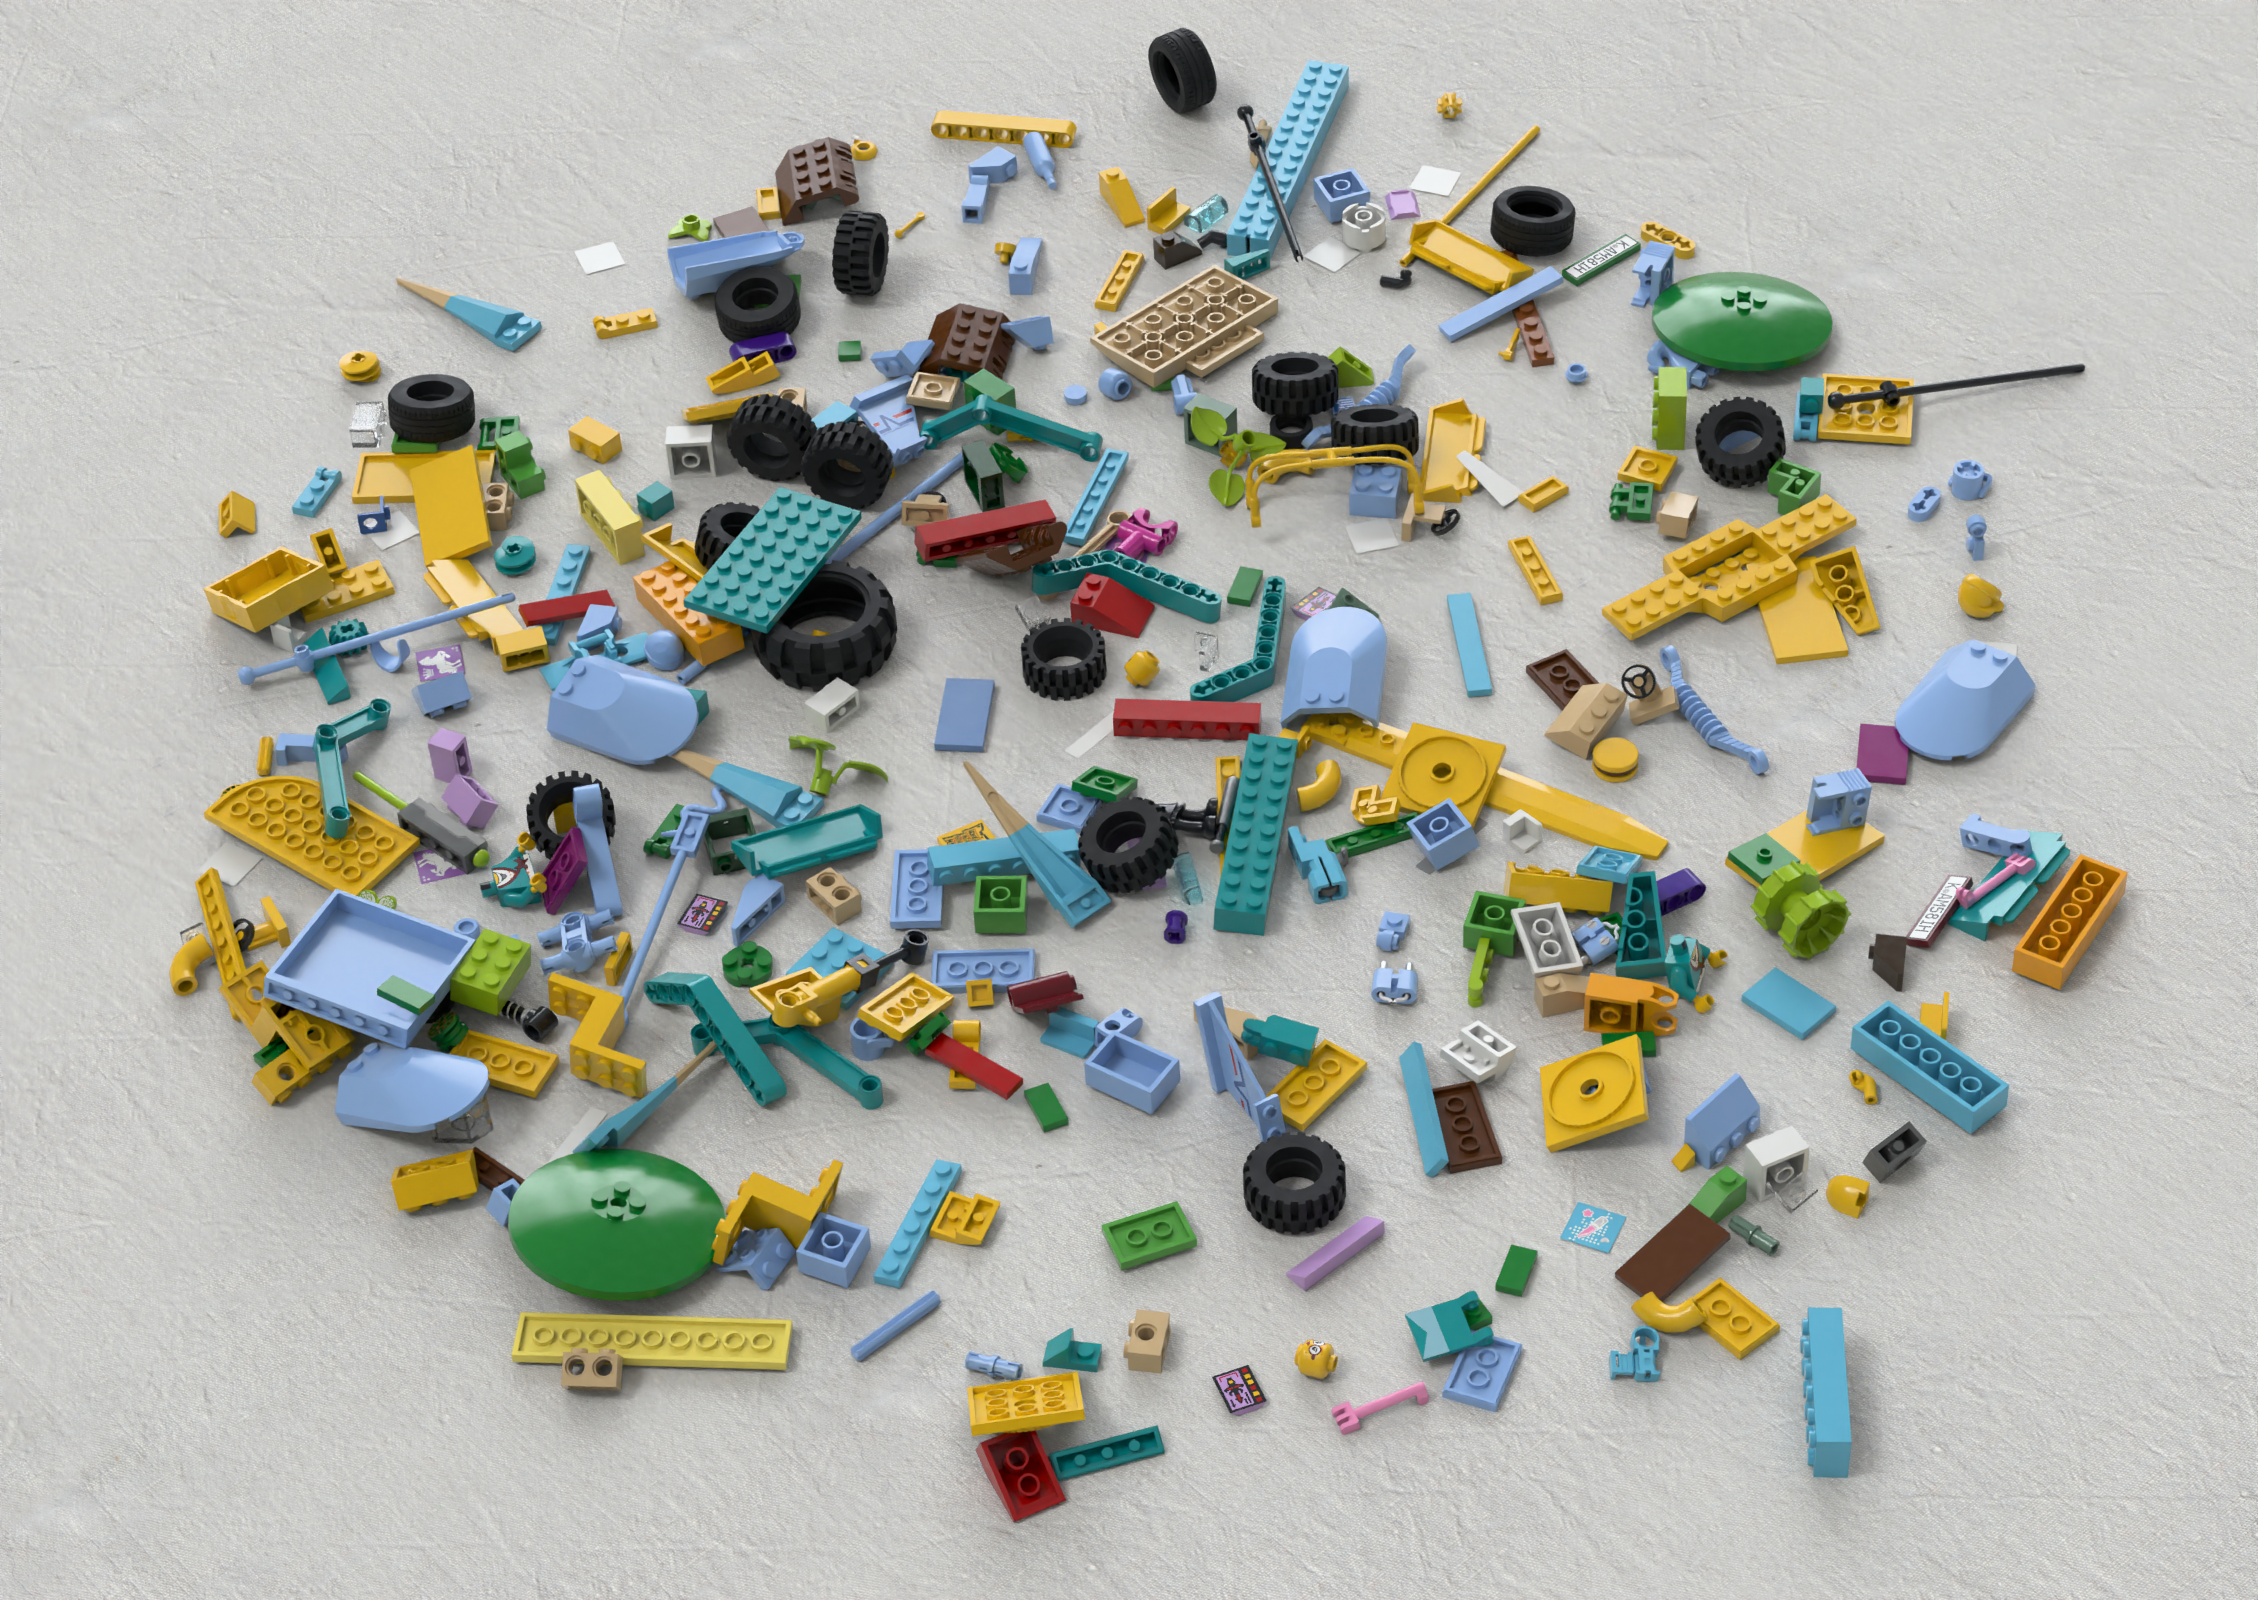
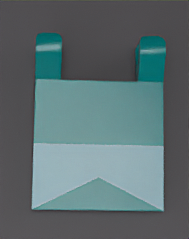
[1405,1291,1494,1362]

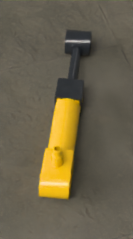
[772,929,929,1027]

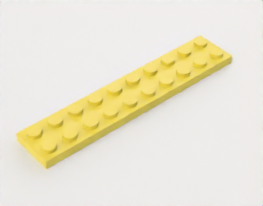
[511,1312,793,1370]

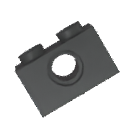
[1862,1121,1927,1183]

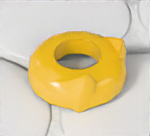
[851,139,878,161]

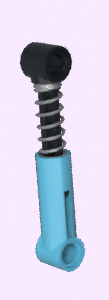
[499,999,558,1042]

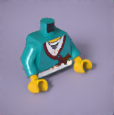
[479,832,547,908]
[1665,934,1728,1013]

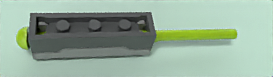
[353,771,490,875]

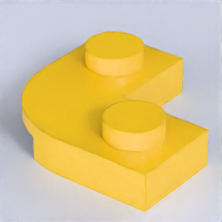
[1351,785,1401,825]

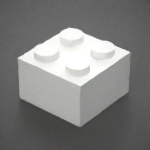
[665,424,717,479]
[1743,1126,1810,1202]

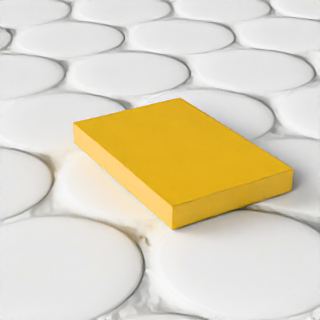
[1693,1277,1780,1360]

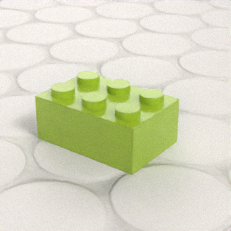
[1652,367,1687,450]
[450,928,531,1016]

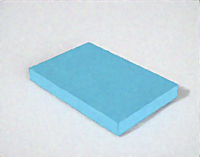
[1576,846,1643,884]
[1741,967,1836,1040]

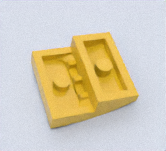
[929,1191,1001,1245]

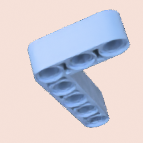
[573,783,623,917]

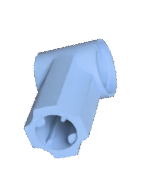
[1171,375,1197,415]

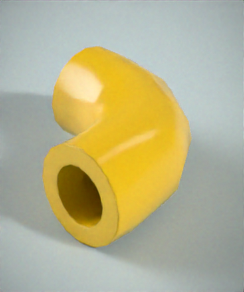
[1257,449,1319,484]
[1296,760,1341,812]
[169,933,214,996]
[1631,1291,1708,1333]

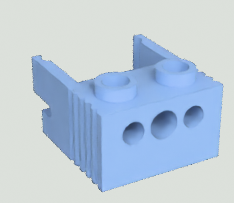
[1631,241,1675,308]
[1806,768,1872,836]

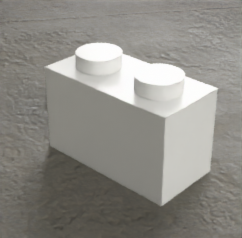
[804,677,860,733]

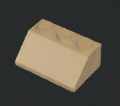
[1544,683,1628,760]

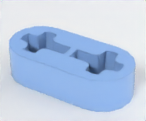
[1908,486,1941,522]

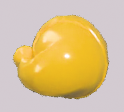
[1958,573,2004,618]

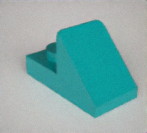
[1042,1328,1102,1372]

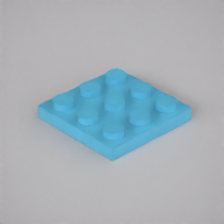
[786,927,894,1011]

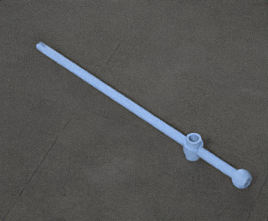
[238,593,516,685]

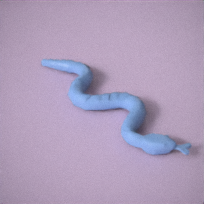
[661,785,728,837]

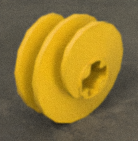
[339,351,381,382]

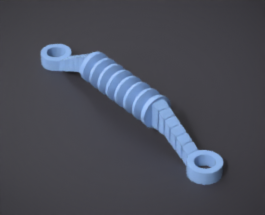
[1301,344,1416,450]
[1660,645,1769,775]

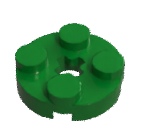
[988,442,1028,483]
[722,941,773,988]
[904,1010,951,1056]

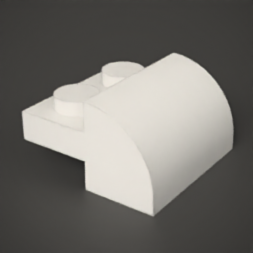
[1440,1020,1517,1084]

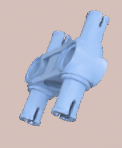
[537,908,618,975]

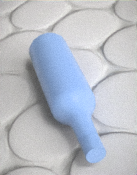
[1023,132,1057,190]

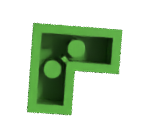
[495,430,546,499]
[1767,458,1821,515]

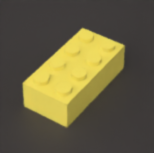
[575,470,646,565]

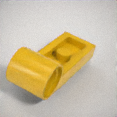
[949,1020,981,1089]

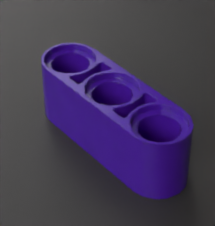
[729,332,797,363]
[1656,868,1706,916]

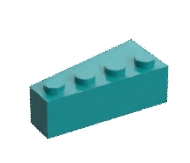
[1615,871,1667,979]

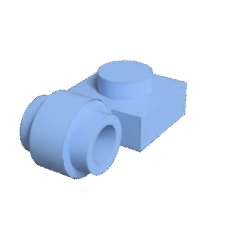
[1966,514,1987,561]
[1376,911,1410,952]

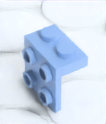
[870,340,935,377]
[717,1228,796,1290]

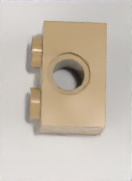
[1123,1309,1171,1373]

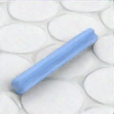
[850,1291,941,1361]

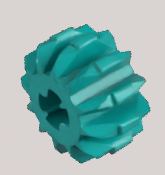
[328,618,369,656]

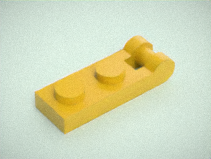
[592,308,658,339]

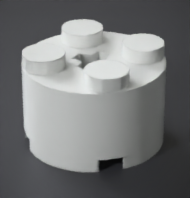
[1342,203,1386,253]

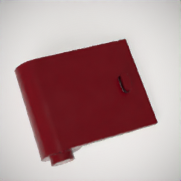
[1007,971,1084,1014]

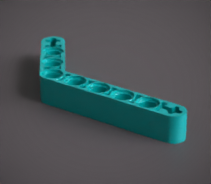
[1032,550,1222,623]
[1190,576,1286,702]
[644,972,787,1106]

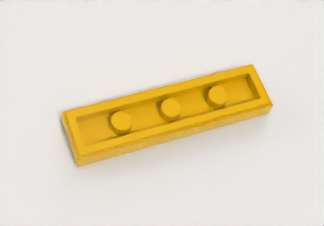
[1095,250,1145,312]
[1508,535,1563,606]

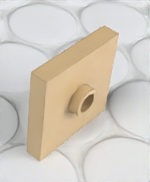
[906,372,960,410]

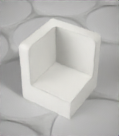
[270,615,307,653]
[1503,809,1542,853]

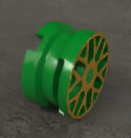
[427,1012,469,1052]

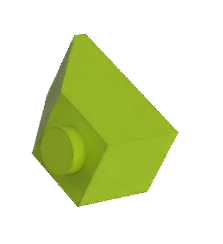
[1327,346,1374,388]

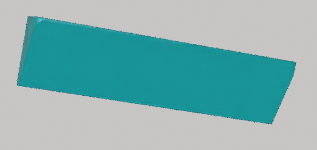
[302,628,351,705]
[1048,1425,1165,1481]

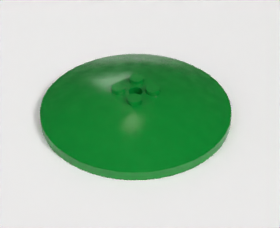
[1652,272,1832,371]
[508,1149,725,1301]

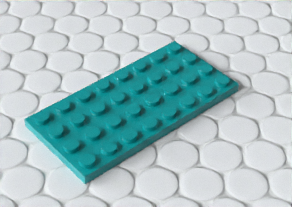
[683,487,862,634]

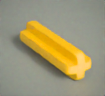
[256,736,274,776]

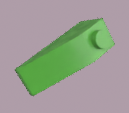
[1688,1166,1747,1223]

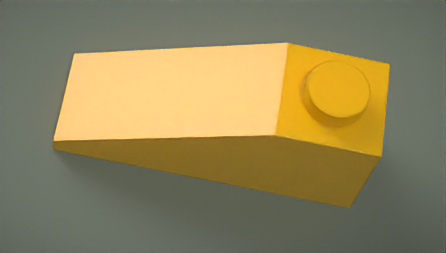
[1099,167,1145,228]

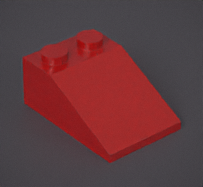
[1070,573,1155,638]
[976,1430,1066,1522]

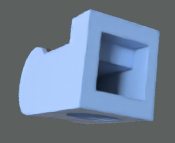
[1094,1008,1143,1048]

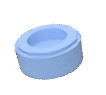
[1064,385,1087,405]
[454,918,480,940]

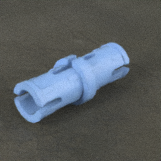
[965,1351,1023,1380]

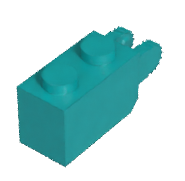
[1241,1015,1319,1067]

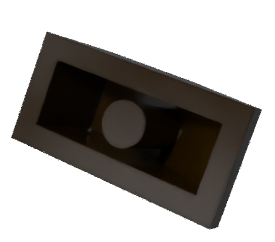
[1153,230,1202,270]
[1868,934,1907,992]

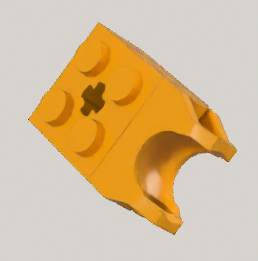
[1584,973,1679,1036]

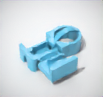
[1609,1326,1661,1382]

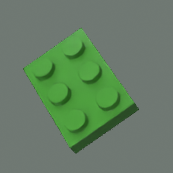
[1101,1201,1197,1270]

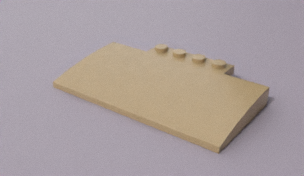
[1090,265,1278,388]

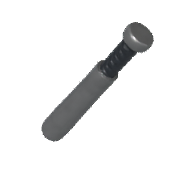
[1209,776,1240,854]

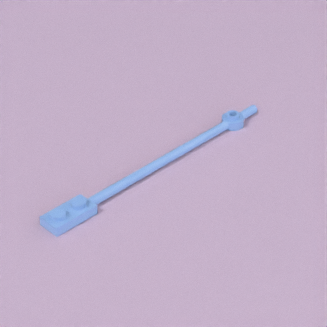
[619,810,710,1030]

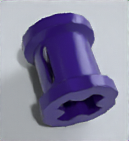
[1164,910,1188,944]

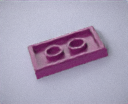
[1856,723,1908,785]
[542,826,588,915]

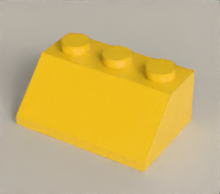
[391,1149,479,1212]

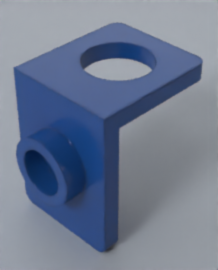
[357,495,391,534]

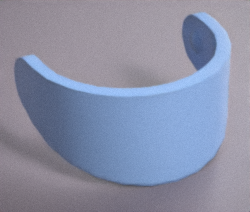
[370,639,410,672]

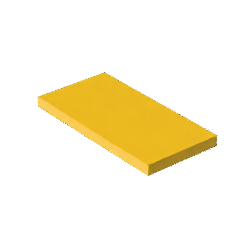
[410,445,493,568]
[352,450,497,504]
[1746,556,1848,664]
[1725,810,1885,887]

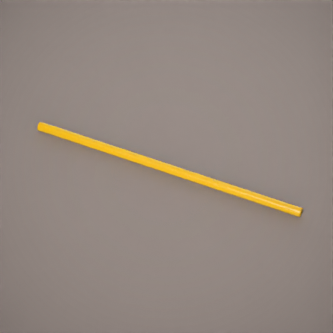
[1399,125,1540,267]

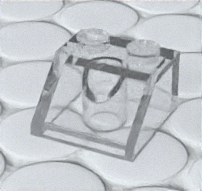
[430,1094,494,1144]

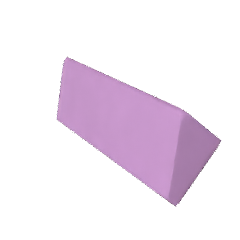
[1286,1216,1385,1291]

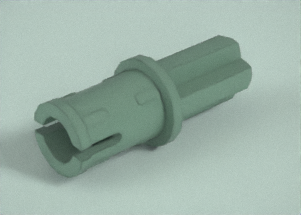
[1728,1215,1780,1256]

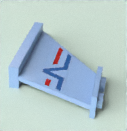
[849,374,928,467]
[1194,991,1286,1143]

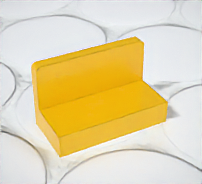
[1147,187,1191,234]
[218,491,255,538]
[1920,992,1949,1040]

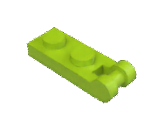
[1468,937,1494,1007]

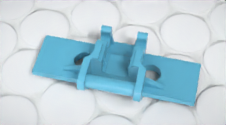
[540,629,649,691]

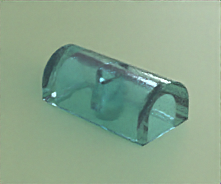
[1184,194,1228,233]
[1173,851,1204,905]

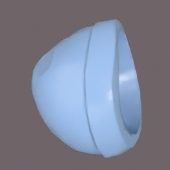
[644,629,685,670]

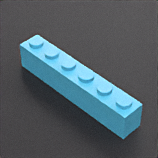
[927,829,1081,886]

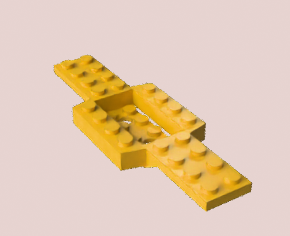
[1602,494,1857,641]

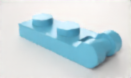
[1793,392,1819,442]
[292,466,342,518]

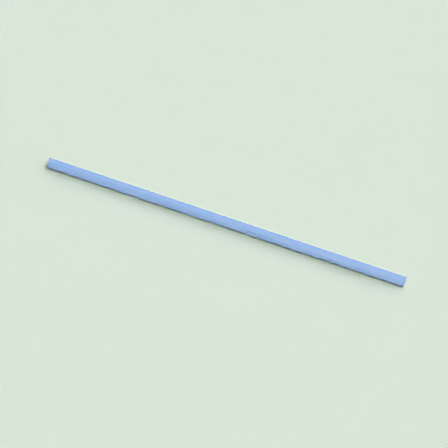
[676,452,963,685]

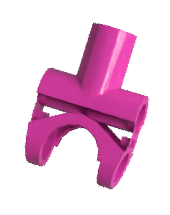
[1114,508,1178,559]

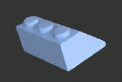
[1684,1073,1760,1170]

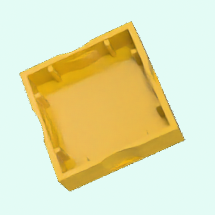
[204,547,335,633]

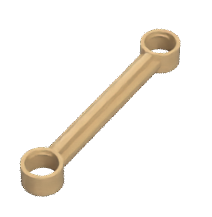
[1036,510,1130,600]

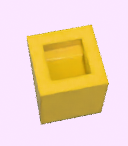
[1671,1143,1695,1172]

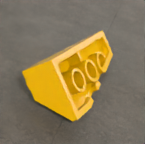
[1810,546,1881,636]

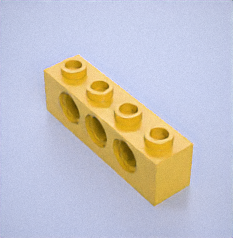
[251,1025,355,1106]

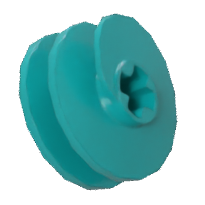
[494,536,536,575]

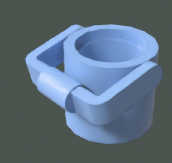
[1948,460,1992,501]
[850,1018,895,1061]

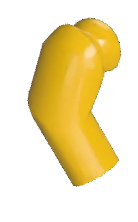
[1849,1070,1878,1105]

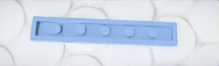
[1438,266,1564,342]

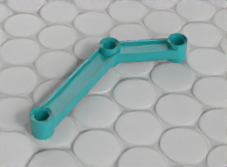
[919,394,1103,462]
[312,698,391,839]
[690,1014,884,1110]

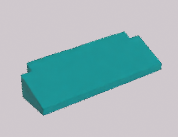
[731,804,883,880]
[1949,830,2070,942]

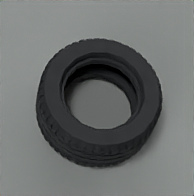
[1148,28,1217,113]
[1490,186,1576,257]

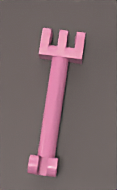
[1956,853,2036,909]
[1331,1381,1429,1434]

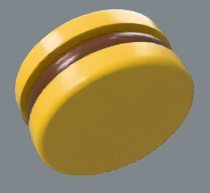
[1592,737,1639,783]

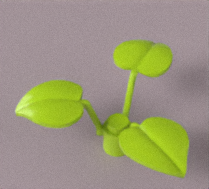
[1191,406,1286,507]
[788,735,888,796]

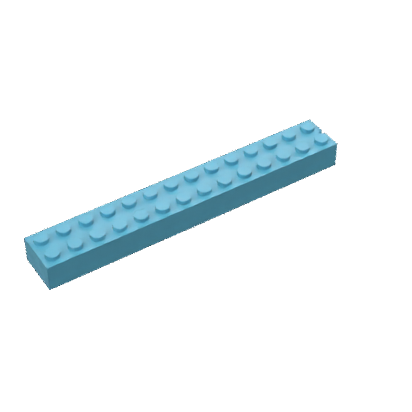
[1227,60,1349,260]

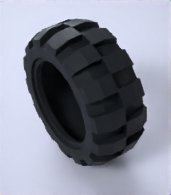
[751,560,897,692]

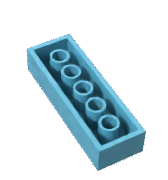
[1850,1000,2009,1134]
[1800,1307,1852,1478]

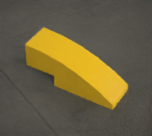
[705,351,781,394]

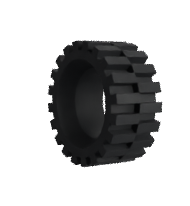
[1021,618,1107,701]
[526,770,616,860]

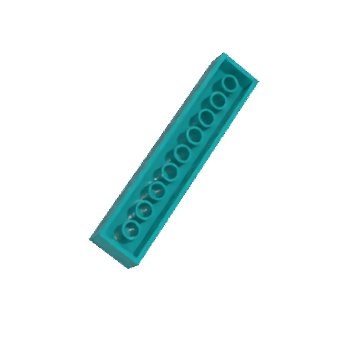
[1213,733,1298,936]

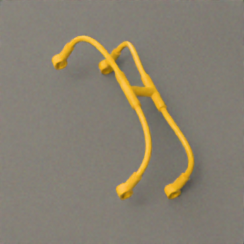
[1245,444,1425,528]

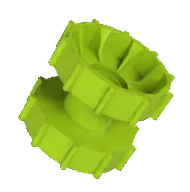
[1750,861,1852,960]

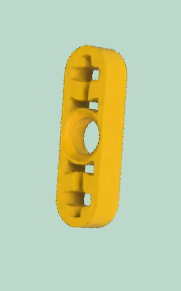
[1641,221,1695,259]

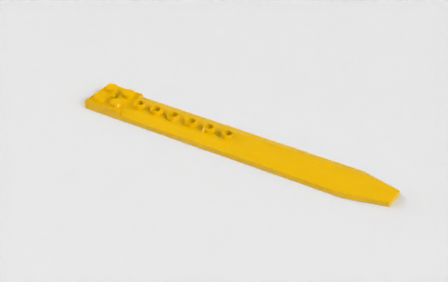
[1301,713,1668,861]

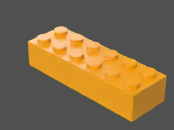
[633,561,745,667]
[2012,854,2128,990]

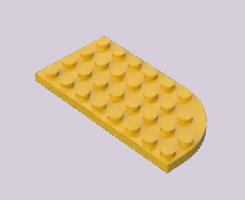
[204,775,420,896]

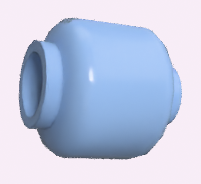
[1098,368,1132,400]

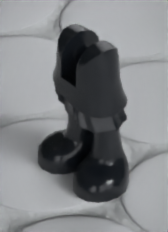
[1159,798,1218,839]

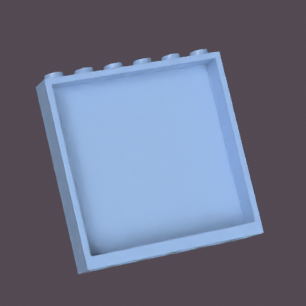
[263,889,475,1049]

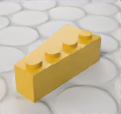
[1503,861,1613,915]

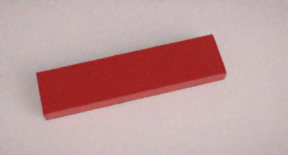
[518,589,615,627]
[925,1032,1023,1100]

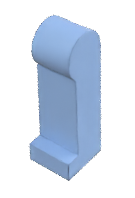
[961,175,990,224]
[275,733,348,766]
[1959,814,2032,857]

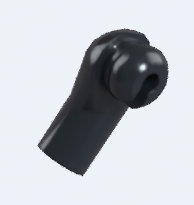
[1197,230,1227,249]
[1380,269,1412,288]

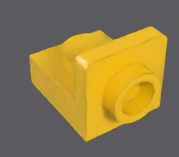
[1278,725,1312,759]

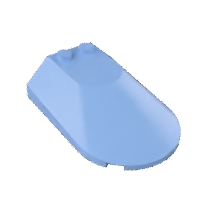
[667,231,805,299]
[1280,607,1388,729]
[1895,639,2035,760]
[547,655,699,765]
[335,1042,490,1133]

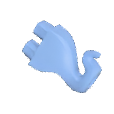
[1647,340,1719,389]

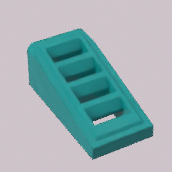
[1224,249,1270,280]

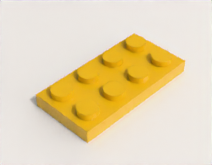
[299,559,395,623]
[857,972,954,1041]
[449,1030,559,1098]
[1266,1039,1367,1132]

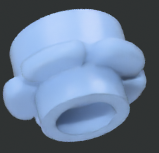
[1565,363,1588,384]

